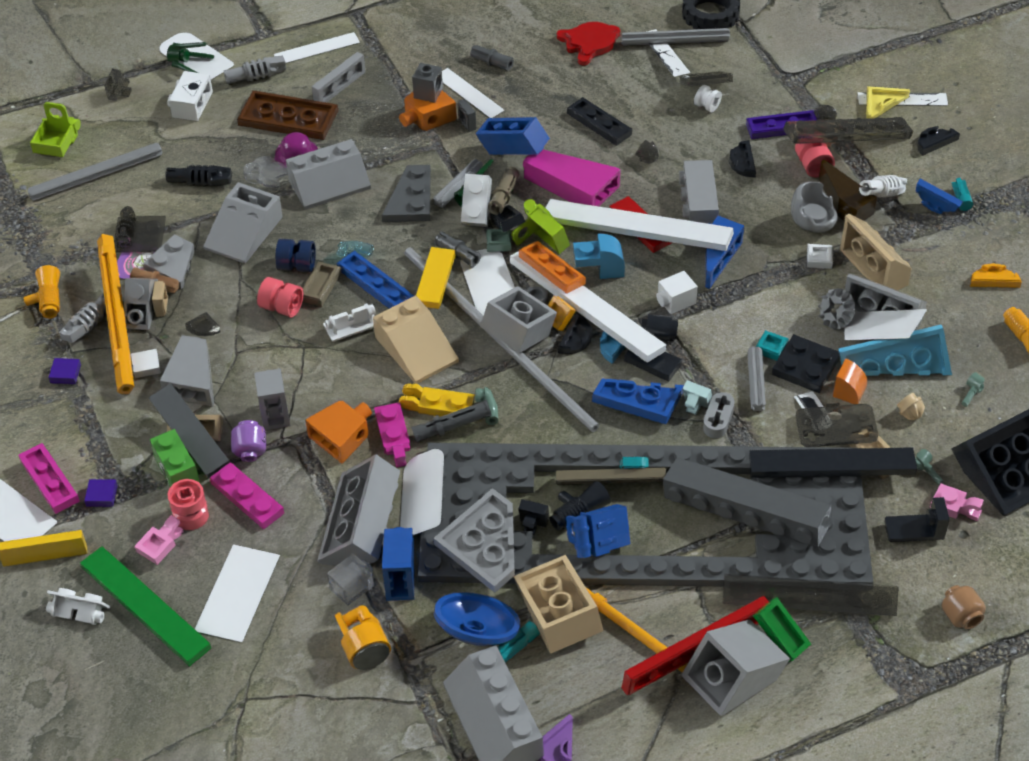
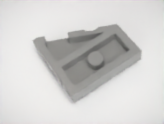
[143,234,195,289]

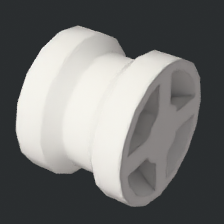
[694,84,722,113]

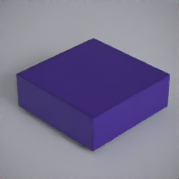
[48,358,81,384]
[85,479,118,507]

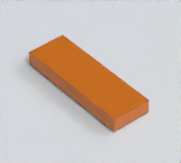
[519,241,586,294]

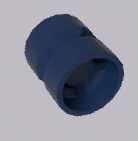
[275,239,316,272]

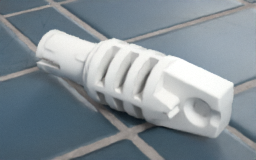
[859,175,907,197]

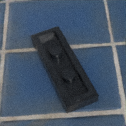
[567,97,632,146]

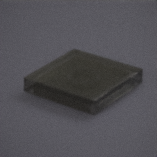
[679,71,733,86]

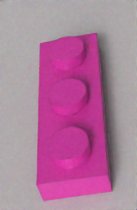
[18,443,80,514]
[210,462,284,530]

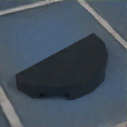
[917,126,960,156]
[729,140,756,178]
[558,312,593,355]

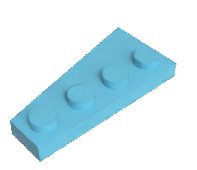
[838,325,952,376]

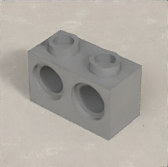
[254,368,290,430]

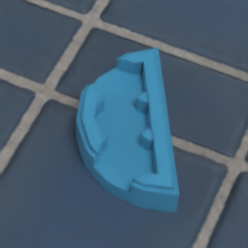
[600,332,625,364]

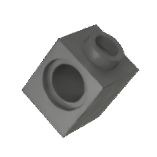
[412,63,443,103]

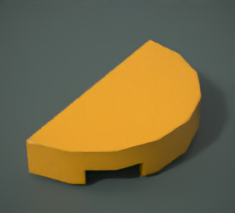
[970,263,1022,288]

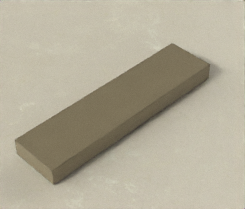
[556,468,666,485]

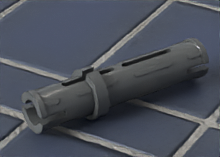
[411,400,492,443]

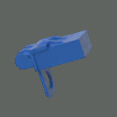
[566,504,631,558]

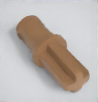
[130,267,179,293]

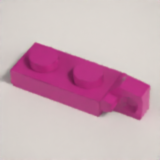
[374,402,411,468]

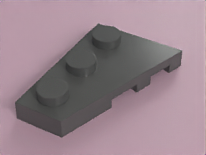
[382,165,431,222]

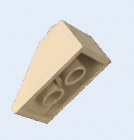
[373,295,459,384]
[514,555,604,654]

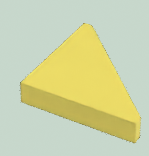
[866,86,910,122]

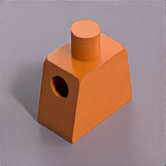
[399,90,457,131]
[305,401,372,463]

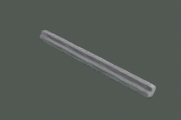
[27,143,162,201]

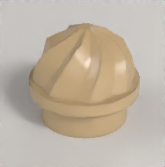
[897,393,925,420]

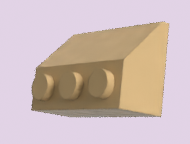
[840,214,912,290]

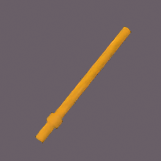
[586,588,688,673]

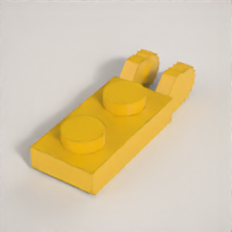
[398,383,475,417]

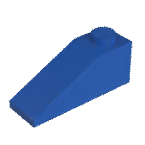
[705,216,744,289]

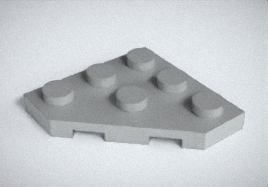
[434,488,515,592]

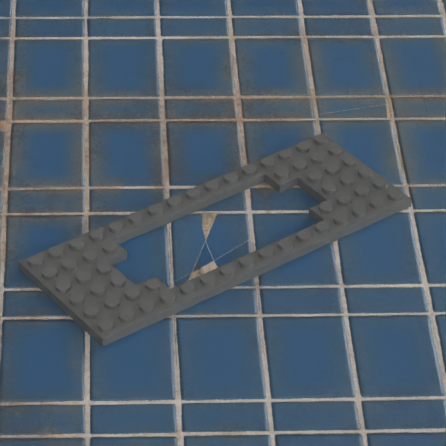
[418,443,873,589]

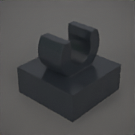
[518,499,549,535]

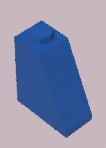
[382,527,415,601]

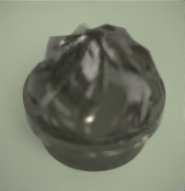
[814,104,837,126]
[635,140,659,164]

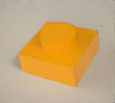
[547,295,576,331]

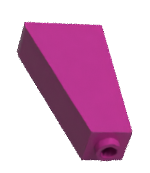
[523,149,620,207]

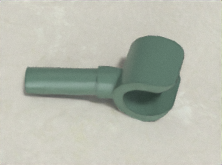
[961,372,985,407]
[915,449,944,485]

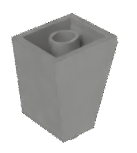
[681,619,790,716]

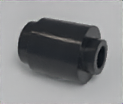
[641,314,678,342]

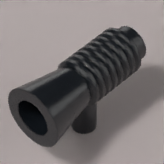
[549,481,611,531]

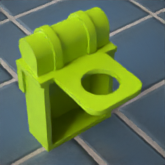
[30,102,81,157]
[511,199,570,254]

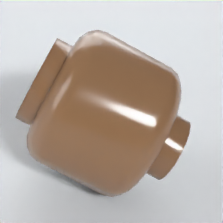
[941,585,986,629]

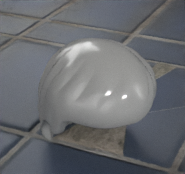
[791,181,837,233]

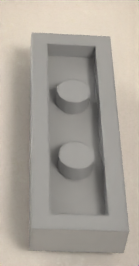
[312,52,366,103]

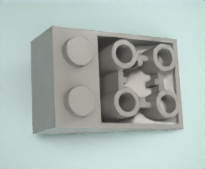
[203,182,283,264]

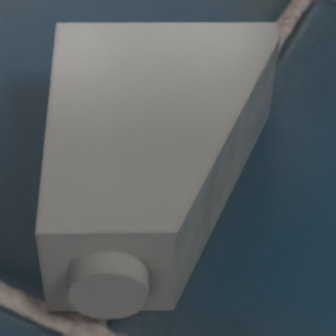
[160,335,214,406]

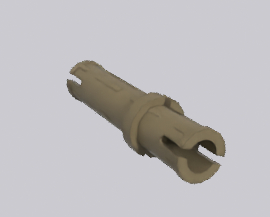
[488,167,519,215]

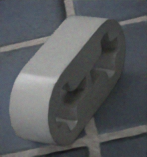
[703,392,735,438]

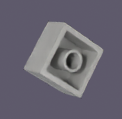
[480,286,557,353]

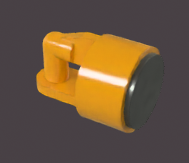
[335,605,391,670]

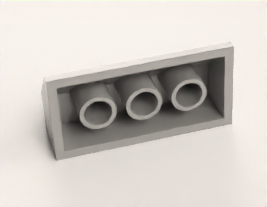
[317,454,400,569]
[443,645,544,761]

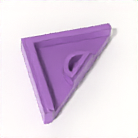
[538,714,573,761]

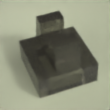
[104,68,132,101]

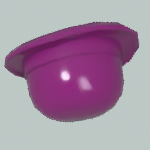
[275,132,318,170]

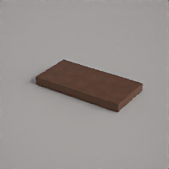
[237,90,339,140]

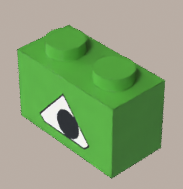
[150,429,200,487]

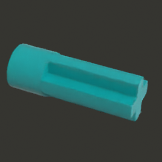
[497,621,540,663]

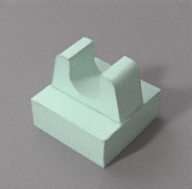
[683,380,712,415]

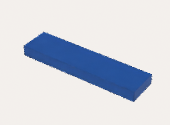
[336,251,414,309]

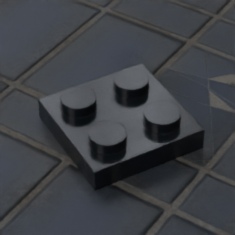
[772,334,840,393]

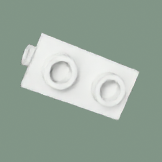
[323,303,376,342]
[46,588,110,625]

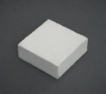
[807,244,833,269]
[131,349,161,378]

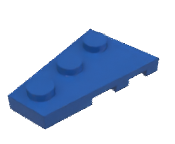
[592,378,684,424]

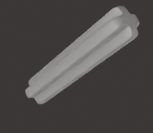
[433,159,483,208]
[748,347,766,412]

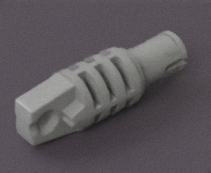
[224,55,286,85]
[59,292,106,343]

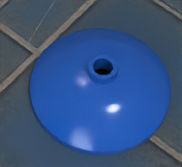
[434,592,520,646]

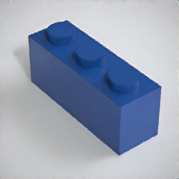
[476,117,550,155]

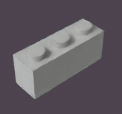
[679,160,719,224]

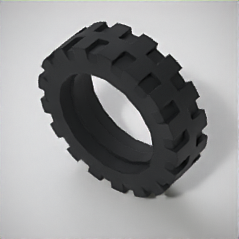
[682,0,741,30]

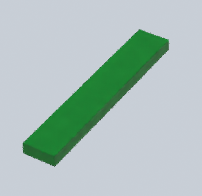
[80,546,212,667]

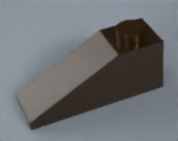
[818,160,877,221]

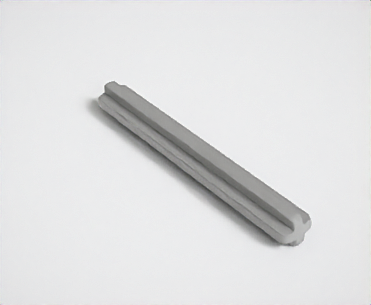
[621,28,730,46]

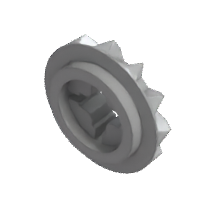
[818,288,855,329]

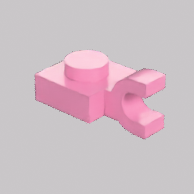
[930,484,984,521]
[134,515,184,565]

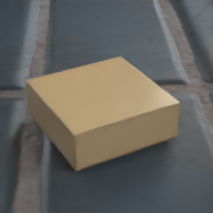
[152,281,168,317]

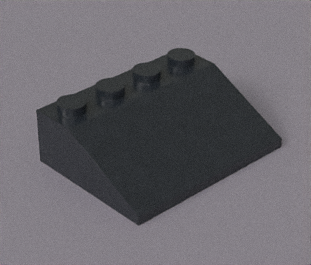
[951,409,1029,516]

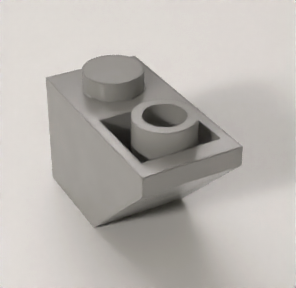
[124,278,158,330]

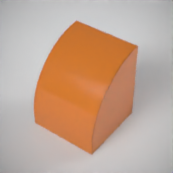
[833,358,867,406]

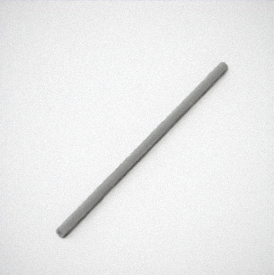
[404,247,599,432]

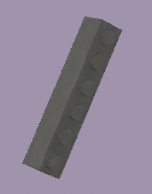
[663,457,831,547]

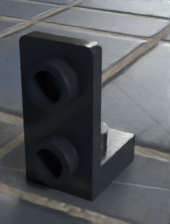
[884,497,950,542]

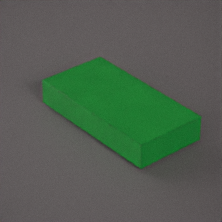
[753,597,811,663]

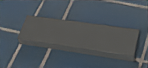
[148,383,230,479]

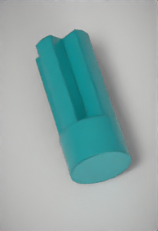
[951,177,974,211]

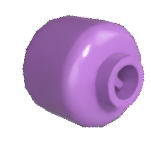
[231,420,266,462]

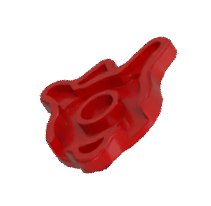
[557,22,620,66]

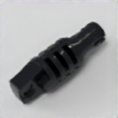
[165,165,232,186]

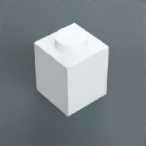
[656,271,698,314]

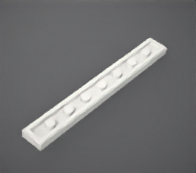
[546,199,734,251]
[510,251,666,362]

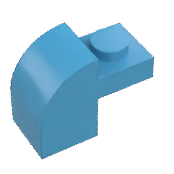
[573,234,625,279]

